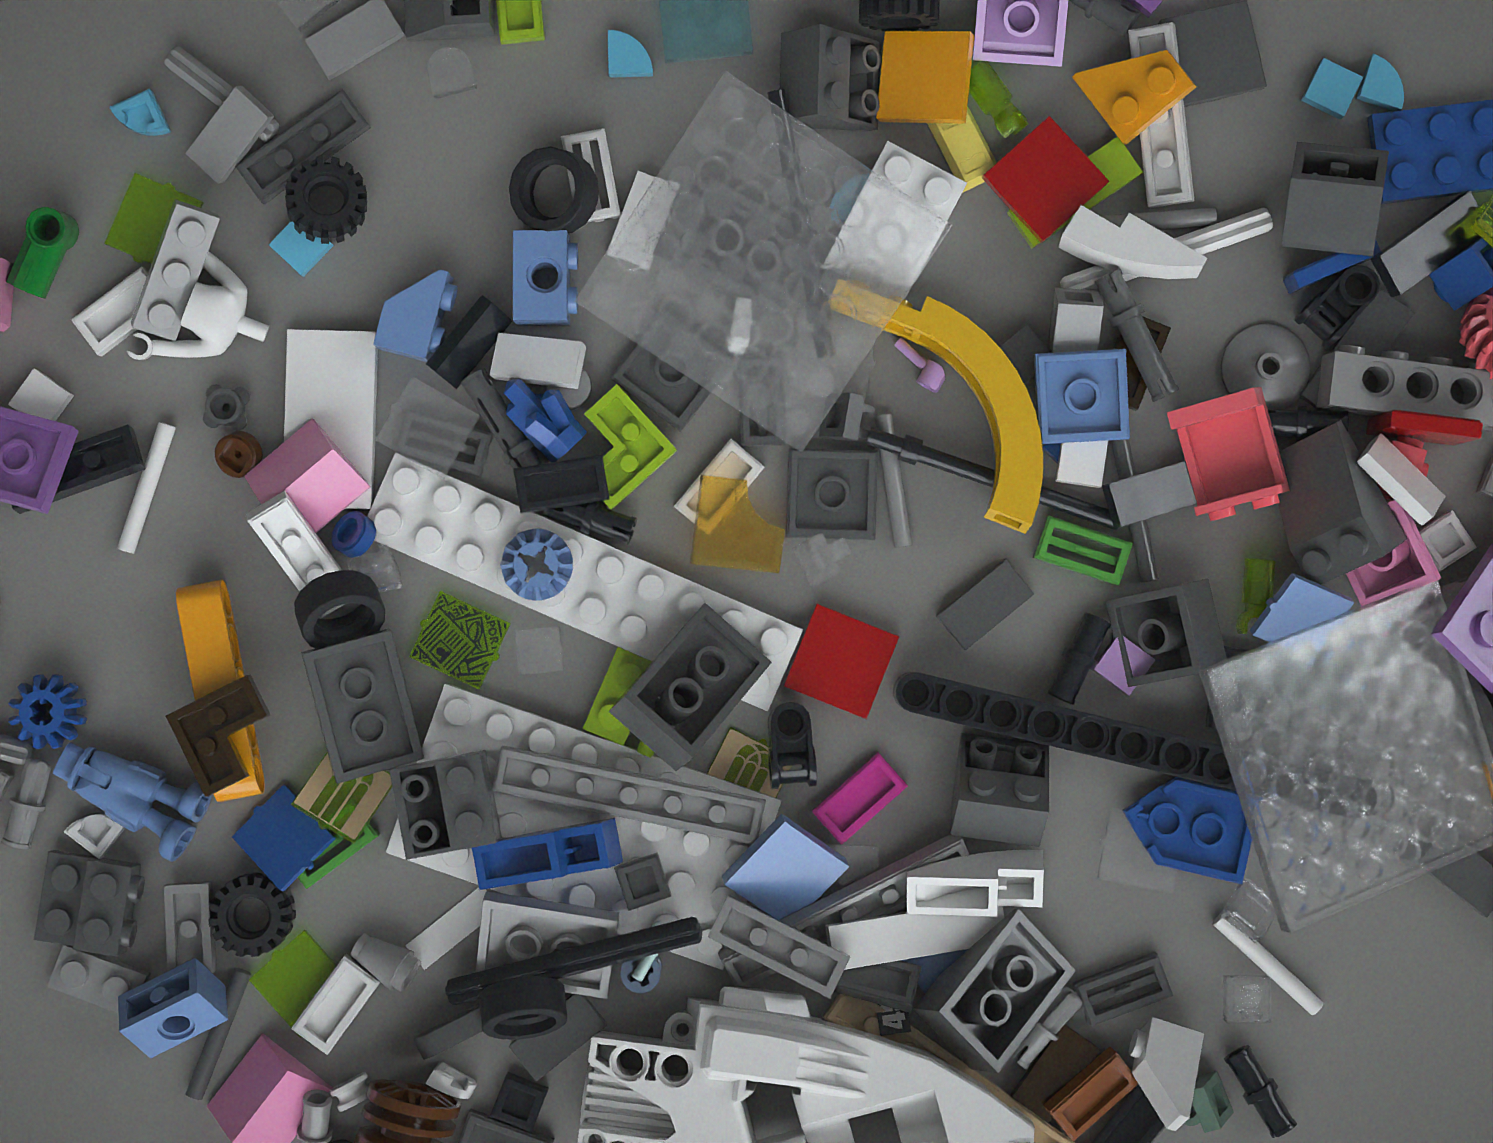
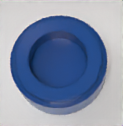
[332,511,376,558]

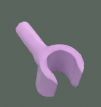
[894,338,945,393]

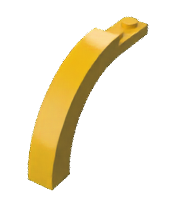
[829,279,1043,534]

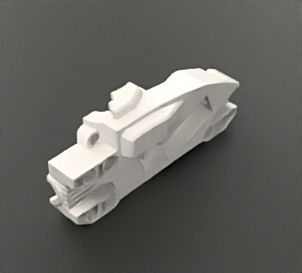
[577,986,1034,1143]

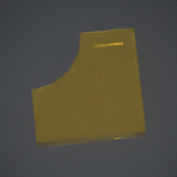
[690,474,785,573]

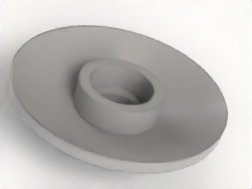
[1221,324,1310,410]

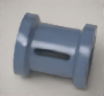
[620,955,662,994]

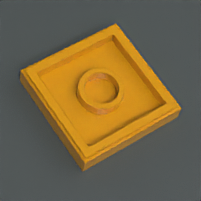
[876,31,974,124]

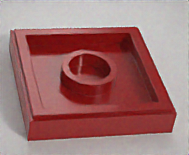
[982,116,1110,244]
[1366,409,1483,445]
[784,604,899,719]

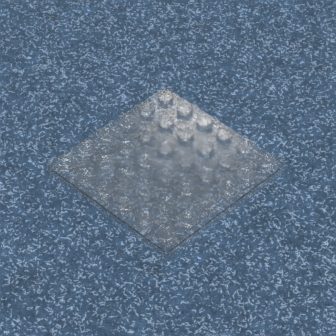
[574,71,952,453]
[1198,581,1493,933]

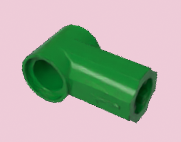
[6,207,79,299]

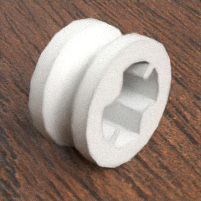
[329,1072,368,1112]

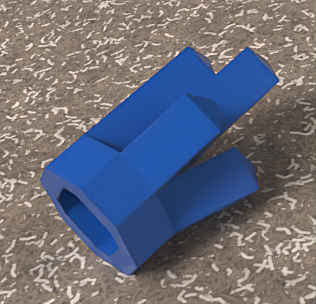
[504,378,587,463]

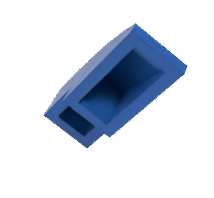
[472,818,623,890]

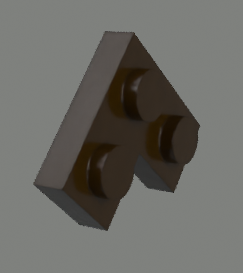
[166,675,270,797]

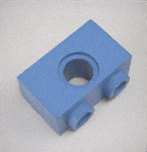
[513,230,578,326]
[118,958,228,1058]

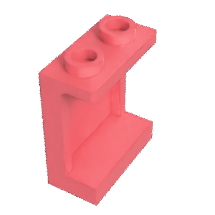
[1166,387,1290,521]

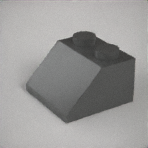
[1105,578,1228,687]

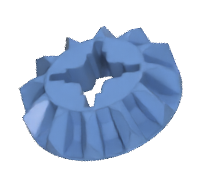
[500,528,573,601]

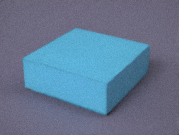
[1301,58,1363,120]
[269,221,334,277]

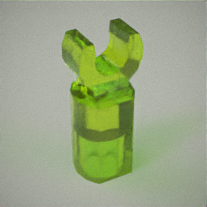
[969,61,1029,138]
[1236,558,1276,634]

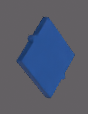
[232,784,336,892]

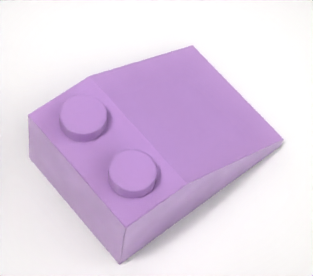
[973,0,1069,67]

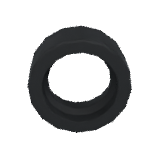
[509,146,599,233]
[294,570,385,648]
[479,976,567,1040]

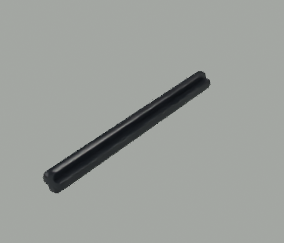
[445,917,702,1005]

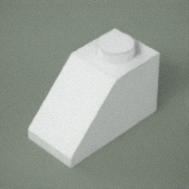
[1129,1017,1204,1131]

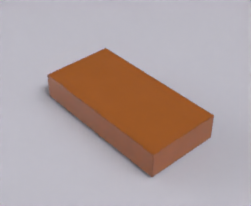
[1043,1046,1138,1142]

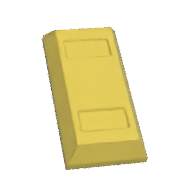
[927,105,997,193]

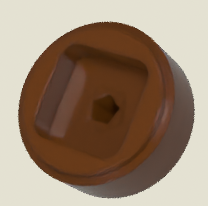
[215,431,263,478]

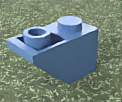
[373,269,458,362]

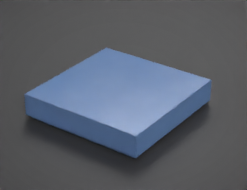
[1034,349,1130,444]
[722,813,849,920]

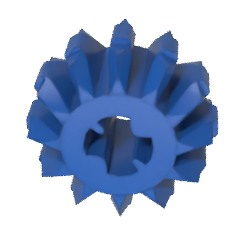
[8,674,87,749]

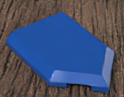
[1122,777,1261,884]

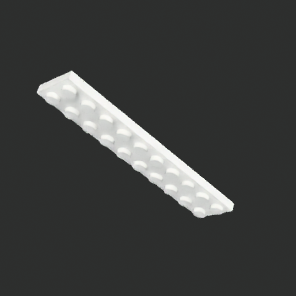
[367,453,803,711]

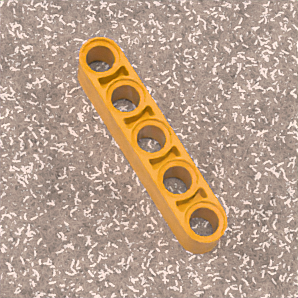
[176,579,265,802]

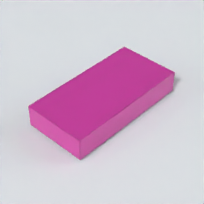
[811,752,908,845]

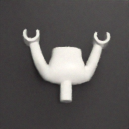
[127,251,269,360]

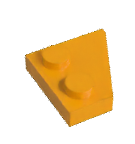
[1072,50,1197,145]

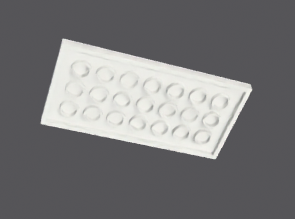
[386,683,781,970]

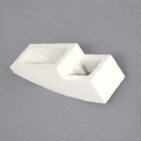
[1058,205,1208,279]
[907,850,1044,917]

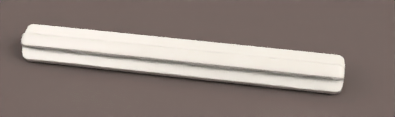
[1060,207,1273,290]

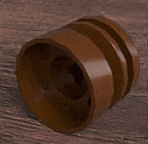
[354,1079,462,1143]

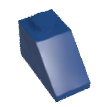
[1429,228,1493,311]

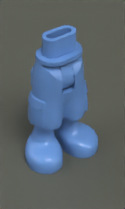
[53,743,212,862]

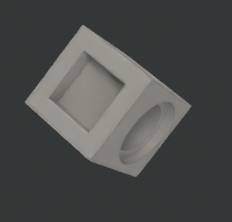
[1048,287,1104,353]

